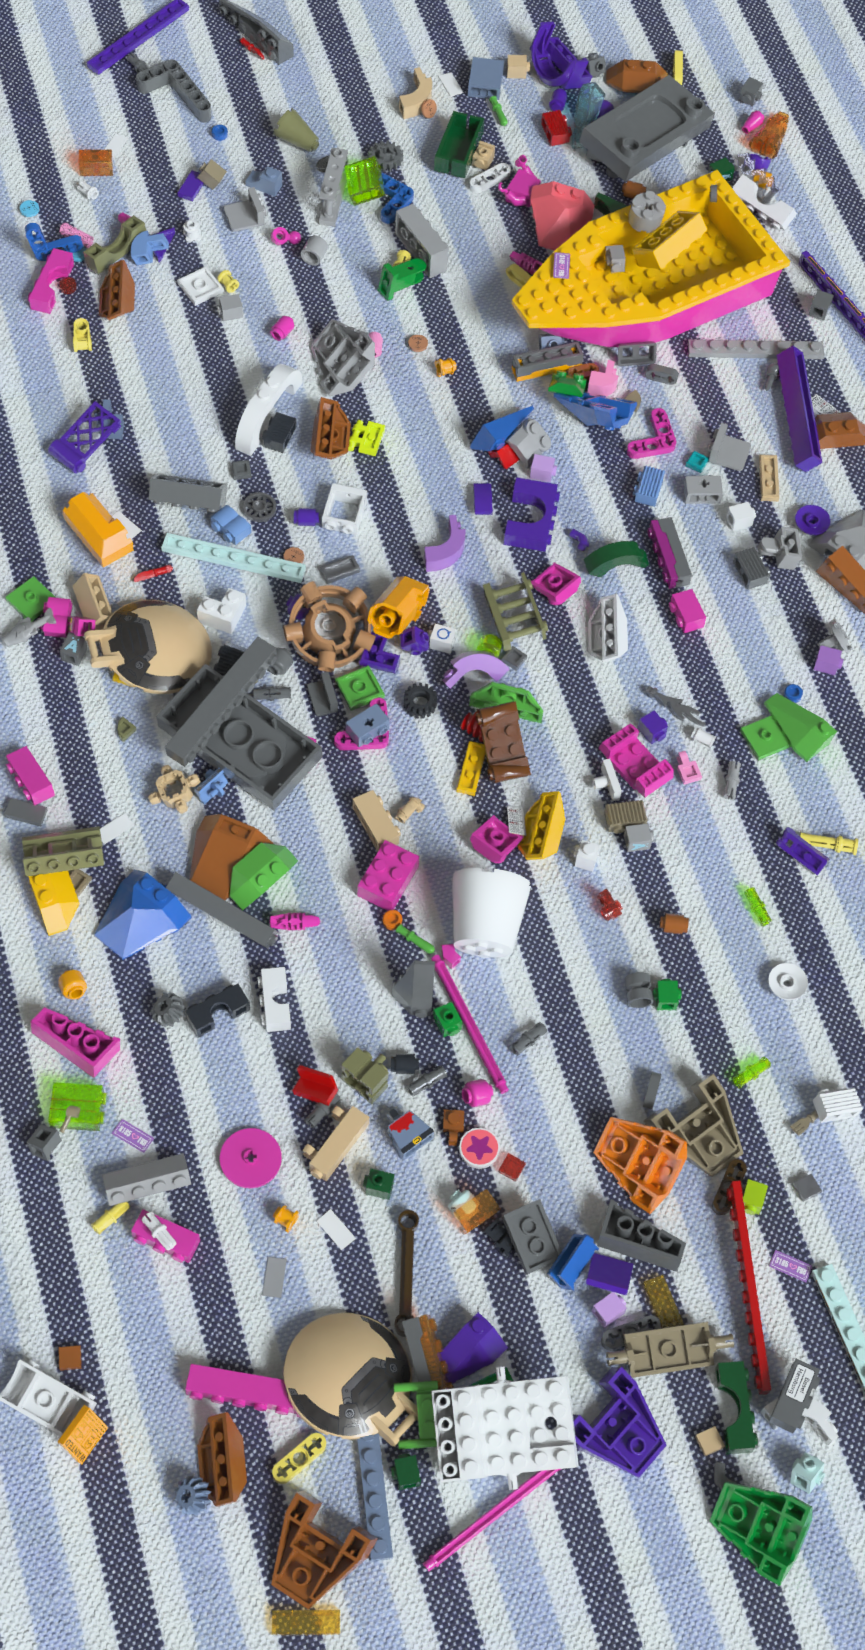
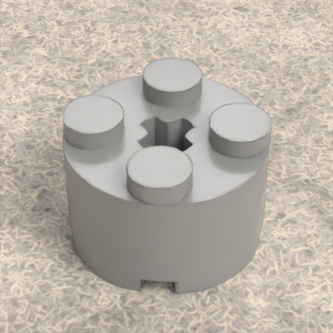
[629,191,666,233]

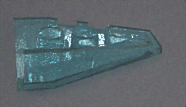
[572,82,605,149]

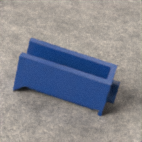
[547,1234,599,1290]

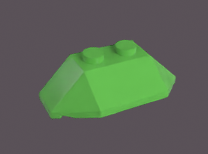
[469,682,544,723]
[229,843,298,911]

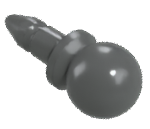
[765,363,780,391]

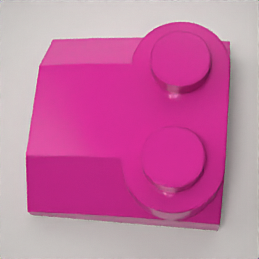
[531,562,581,605]
[470,815,524,863]

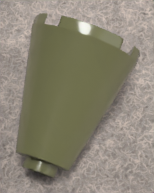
[273,108,320,152]

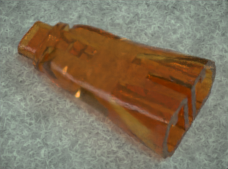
[749,111,789,159]

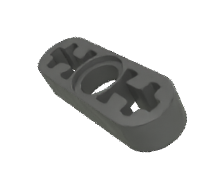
[601,1315,661,1351]

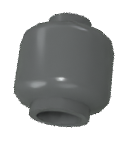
[267,648,293,675]

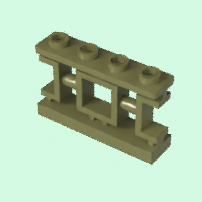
[22,826,104,876]

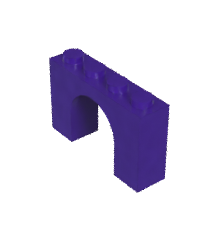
[503,477,560,552]

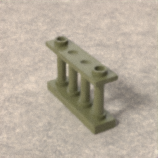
[483,573,548,651]

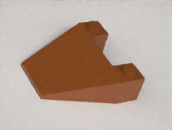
[271,1491,378,1609]

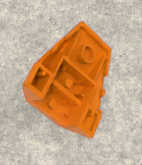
[593,1117,687,1214]

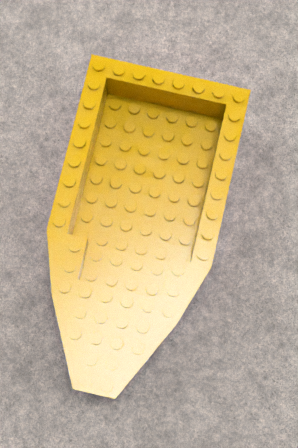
[511,170,790,347]

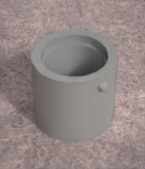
[301,235,328,266]

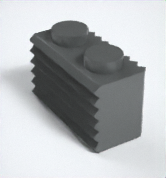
[733,547,770,589]

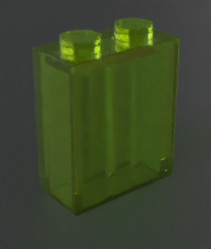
[344,156,385,206]
[48,1082,107,1131]

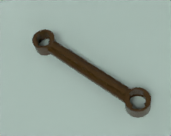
[394,1210,419,1337]

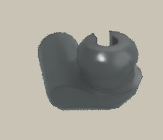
[714,1462,736,1490]

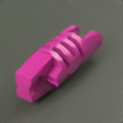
[509,251,543,275]
[270,913,320,930]

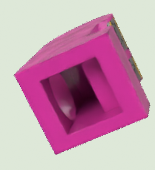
[67,616,96,636]

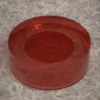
[59,277,77,294]

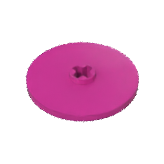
[220,1128,282,1189]

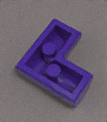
[359,632,400,674]

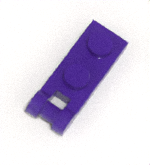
[776,827,830,876]

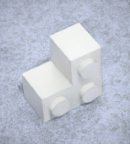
[197,588,246,634]

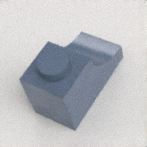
[245,166,282,197]

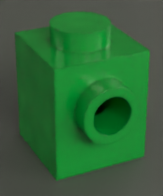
[652,979,682,1010]
[433,1002,462,1037]

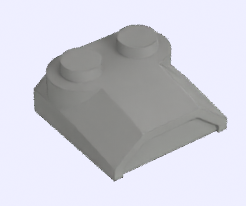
[506,418,551,468]

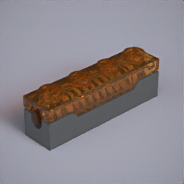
[402,1314,454,1390]

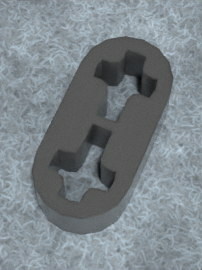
[645,364,679,385]
[643,1071,662,1110]

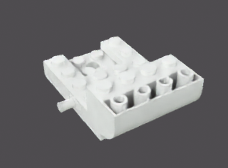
[431,1367,579,1490]

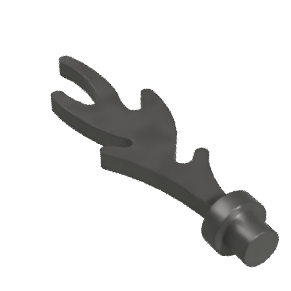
[646,686,706,727]

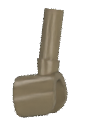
[59,1106,80,1133]

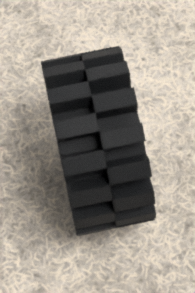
[403,683,437,719]

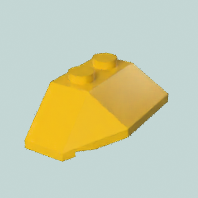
[517,791,565,860]
[27,871,80,936]

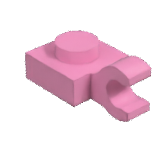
[677,751,702,785]

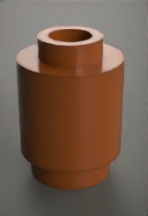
[622,180,647,199]
[660,913,689,934]

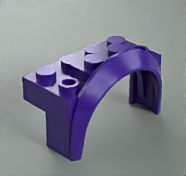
[529,21,593,89]

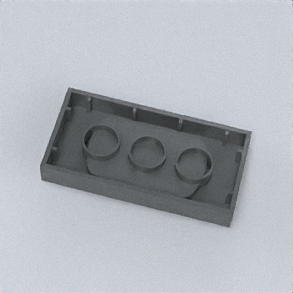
[579,75,715,182]
[156,664,323,811]

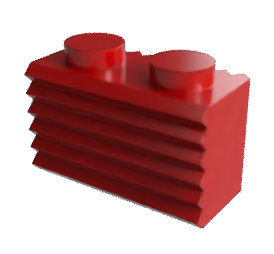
[541,110,572,146]

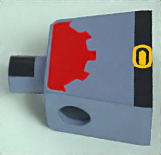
[386,1108,434,1161]

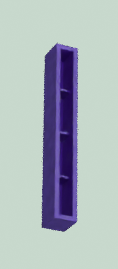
[777,345,823,472]

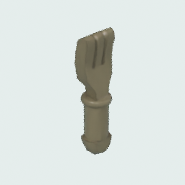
[790,1110,819,1136]

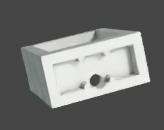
[322,483,367,535]

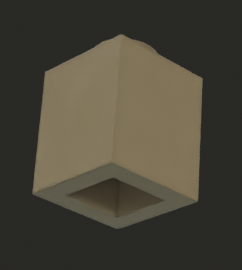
[197,159,227,190]

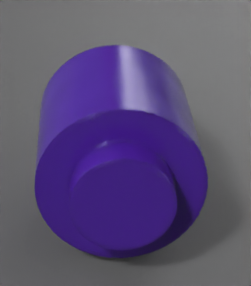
[549,88,567,112]
[294,508,320,527]

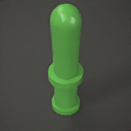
[489,96,508,126]
[396,924,435,954]

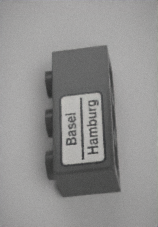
[769,1358,821,1433]

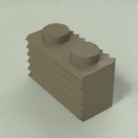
[604,800,648,834]

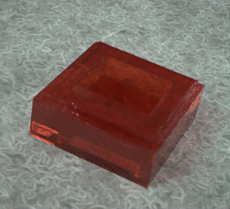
[498,1153,526,1182]

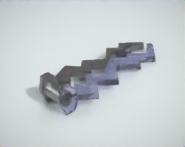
[735,153,780,204]

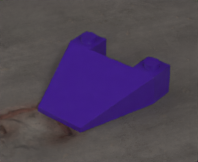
[573,1367,667,1478]

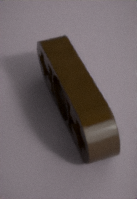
[712,1159,747,1215]

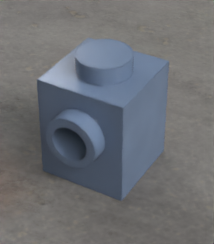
[538,334,565,350]

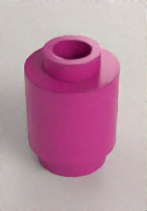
[270,316,295,341]

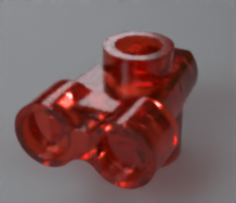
[597,889,623,921]

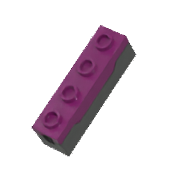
[647,517,692,589]

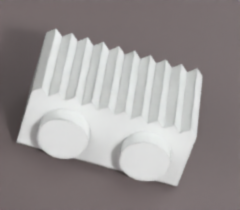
[813,1086,863,1123]

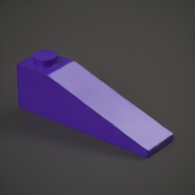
[431,1312,508,1389]

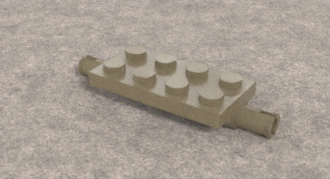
[606,1322,734,1378]

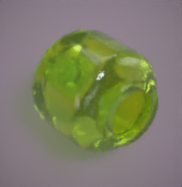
[476,634,502,657]

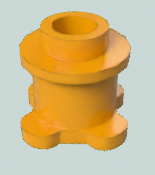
[434,357,456,377]
[273,1205,299,1233]

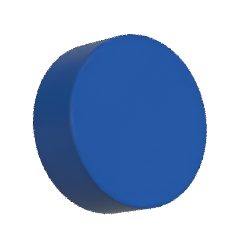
[212,124,228,141]
[784,684,803,703]

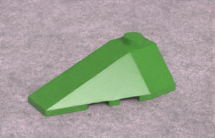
[764,693,837,762]

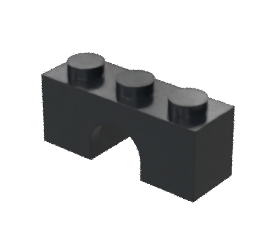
[185,983,250,1038]

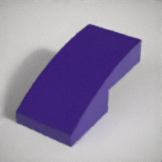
[473,483,493,515]

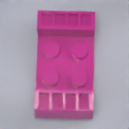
[599,723,674,798]

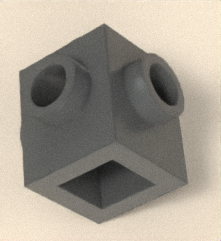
[580,53,606,78]

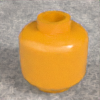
[58,970,87,999]

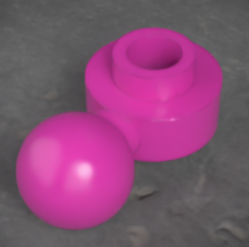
[271,227,301,245]

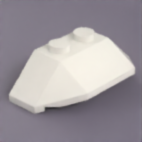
[588,593,628,662]

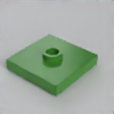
[5,576,56,622]
[335,666,385,711]
[740,716,791,760]

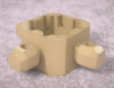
[148,765,200,814]

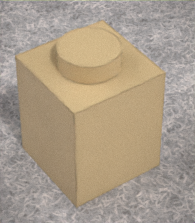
[507,55,530,79]

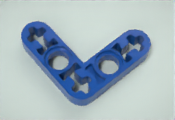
[372,172,414,224]
[25,223,83,261]

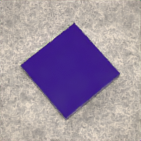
[586,1253,634,1295]

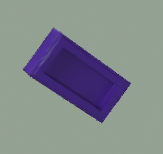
[178,170,204,202]

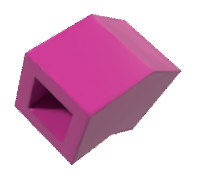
[441,944,461,969]

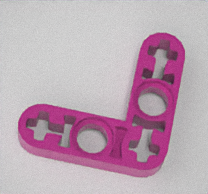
[627,408,677,459]
[334,698,389,750]

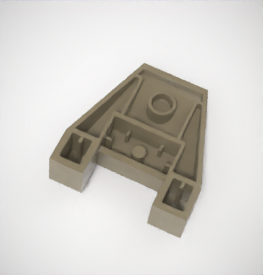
[643,1074,743,1177]

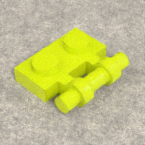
[348,420,385,456]

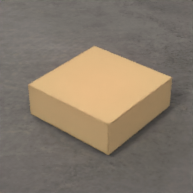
[695,1426,725,1456]

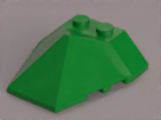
[710,1482,813,1586]

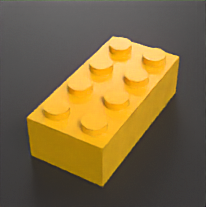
[632,210,707,270]

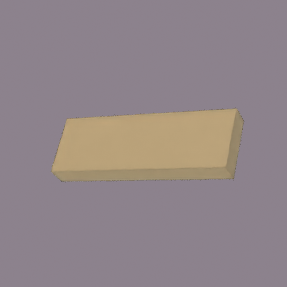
[759,455,779,502]

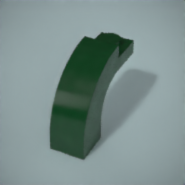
[583,541,649,578]

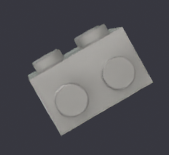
[224,187,266,232]
[708,423,751,471]

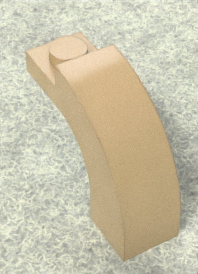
[399,67,432,119]

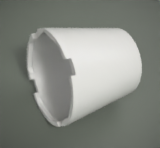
[452,868,531,958]

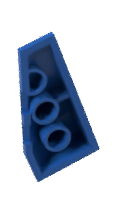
[470,405,534,451]

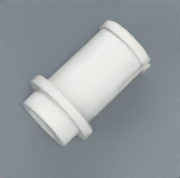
[77,180,99,200]
[691,727,716,747]

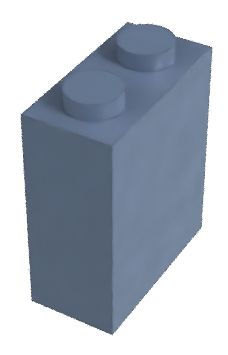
[468,57,504,100]

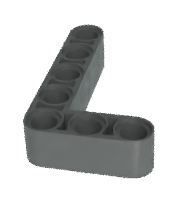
[136,59,212,123]

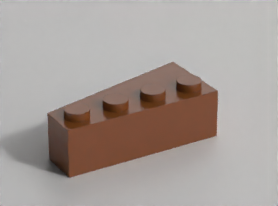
[815,546,865,614]

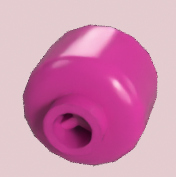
[462,1079,493,1107]

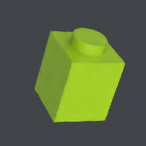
[743,1179,768,1215]

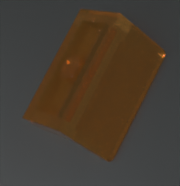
[453,1189,501,1235]

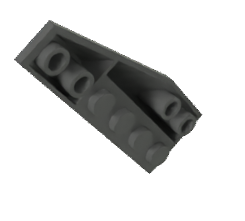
[219,0,294,65]

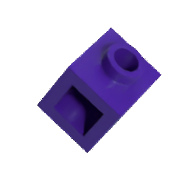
[637,710,668,744]

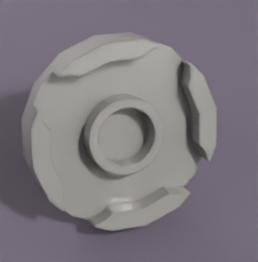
[817,618,853,653]

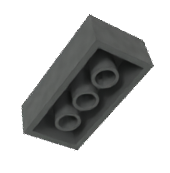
[149,474,228,512]

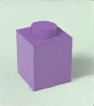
[814,645,844,675]

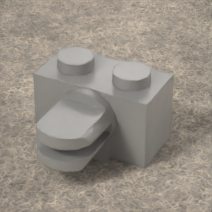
[757,526,802,570]

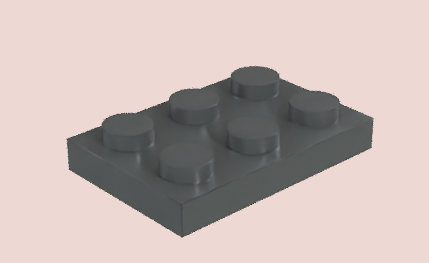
[501,1199,562,1275]

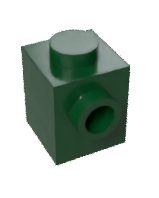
[362,1169,395,1200]
[390,1454,421,1491]

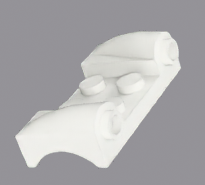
[0,1359,97,1436]

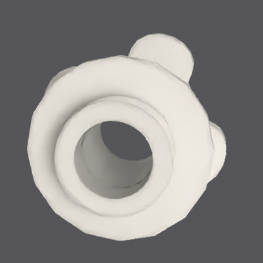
[183,220,202,243]

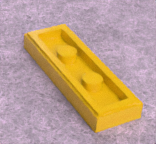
[456,741,486,796]

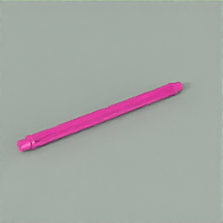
[431,955,509,1094]
[423,1469,561,1572]

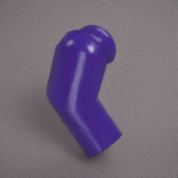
[569,529,589,552]

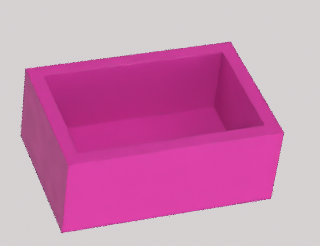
[357,840,419,911]

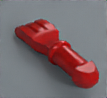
[239,37,265,60]

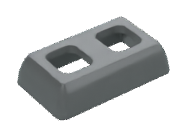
[618,341,657,366]

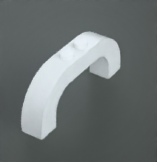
[235,364,302,456]

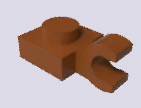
[443,1110,464,1146]

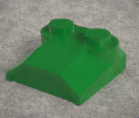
[548,370,587,397]

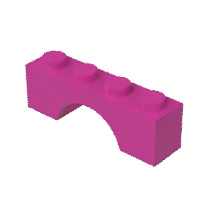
[28,248,74,314]

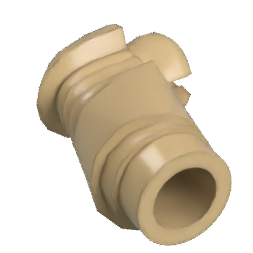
[395,797,425,824]

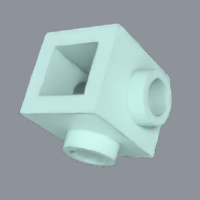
[790,1452,825,1494]

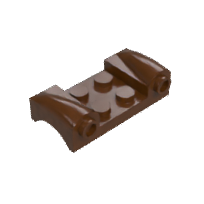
[476,701,531,783]

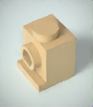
[472,141,495,170]

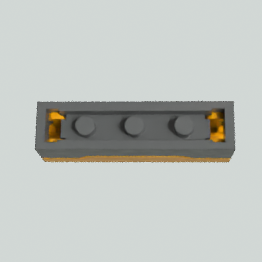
[511,342,584,382]

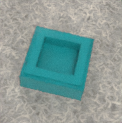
[685,451,709,473]

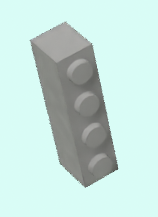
[102,1153,191,1206]

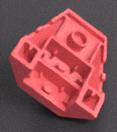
[530,181,595,251]

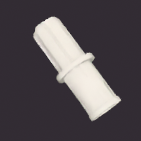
[142,1212,176,1250]

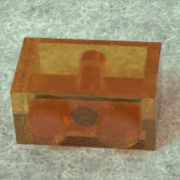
[78,149,113,176]

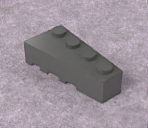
[597,1199,686,1272]

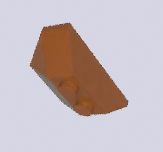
[606,59,669,93]
[99,260,135,321]
[311,397,351,460]
[815,412,865,449]
[197,1412,247,1507]

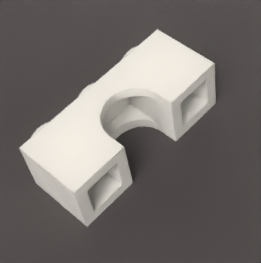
[258,967,291,1032]

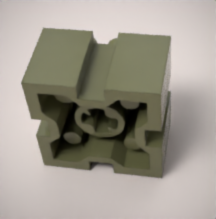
[341,1047,389,1104]

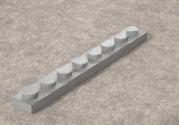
[688,339,825,359]

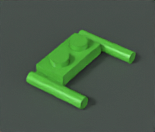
[394,1381,438,1449]

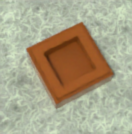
[59,1345,82,1371]

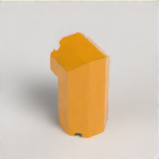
[62,492,134,568]
[367,576,430,639]

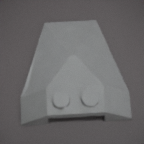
[311,319,375,396]
[809,510,865,570]

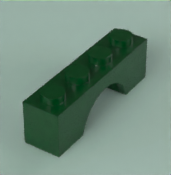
[715,1361,758,1454]

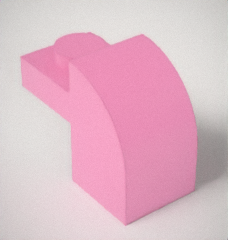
[587,360,619,396]

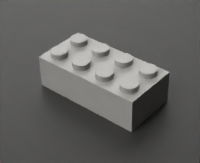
[395,204,449,278]

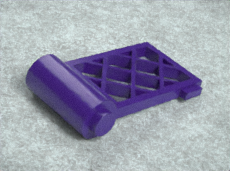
[48,401,121,473]

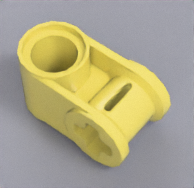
[73,318,92,352]

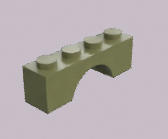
[83,215,147,275]

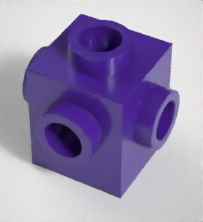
[400,626,429,655]

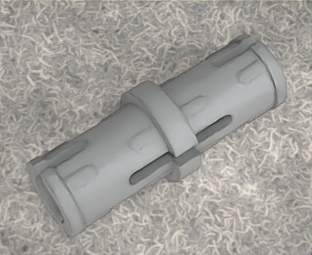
[723,761,741,800]

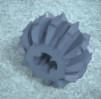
[173,1476,211,1515]

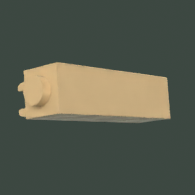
[303,1106,370,1181]

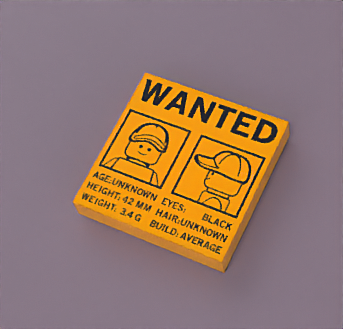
[58,1405,108,1464]

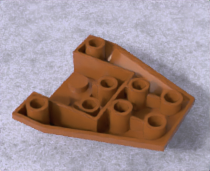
[189,814,275,901]

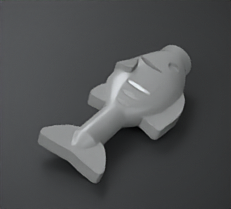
[2,608,56,647]

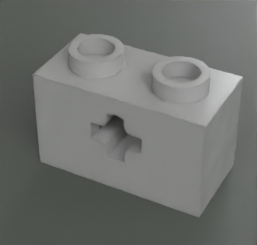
[683,475,723,504]

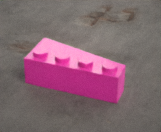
[31,1007,120,1078]

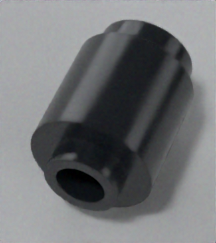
[391,1054,419,1074]

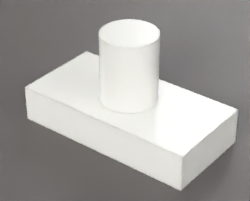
[592,759,622,801]

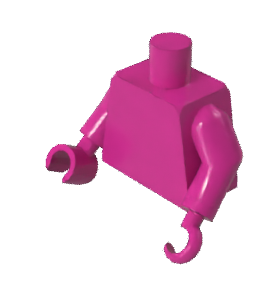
[498,155,541,207]

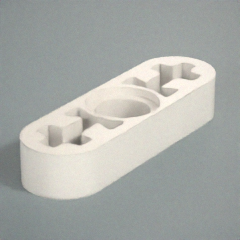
[469,163,511,193]

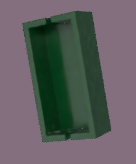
[434,111,484,178]

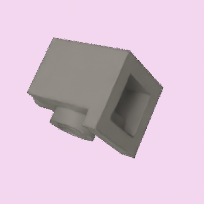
[605,245,625,273]

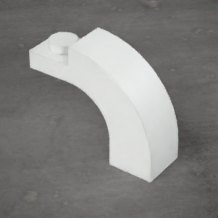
[760,1398,839,1446]

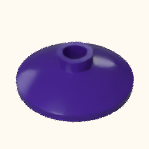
[795,505,831,535]

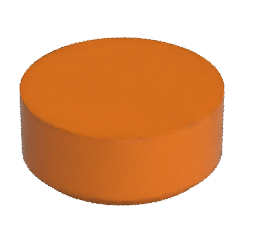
[383,910,402,930]

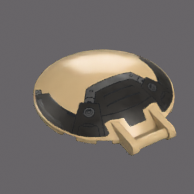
[84,600,212,694]
[283,1313,418,1446]

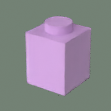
[530,454,557,482]
[591,1292,627,1329]

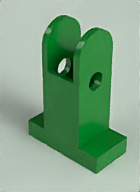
[377,258,427,301]

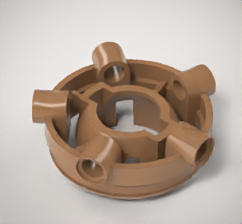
[283,581,376,672]

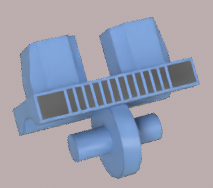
[192,768,228,805]

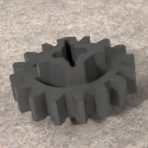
[368,140,404,172]

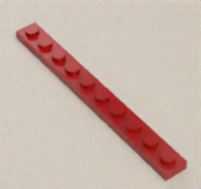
[727,1181,771,1395]

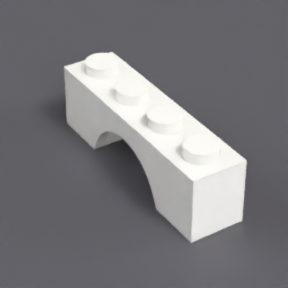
[732,174,797,230]

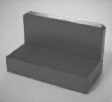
[307,672,338,716]

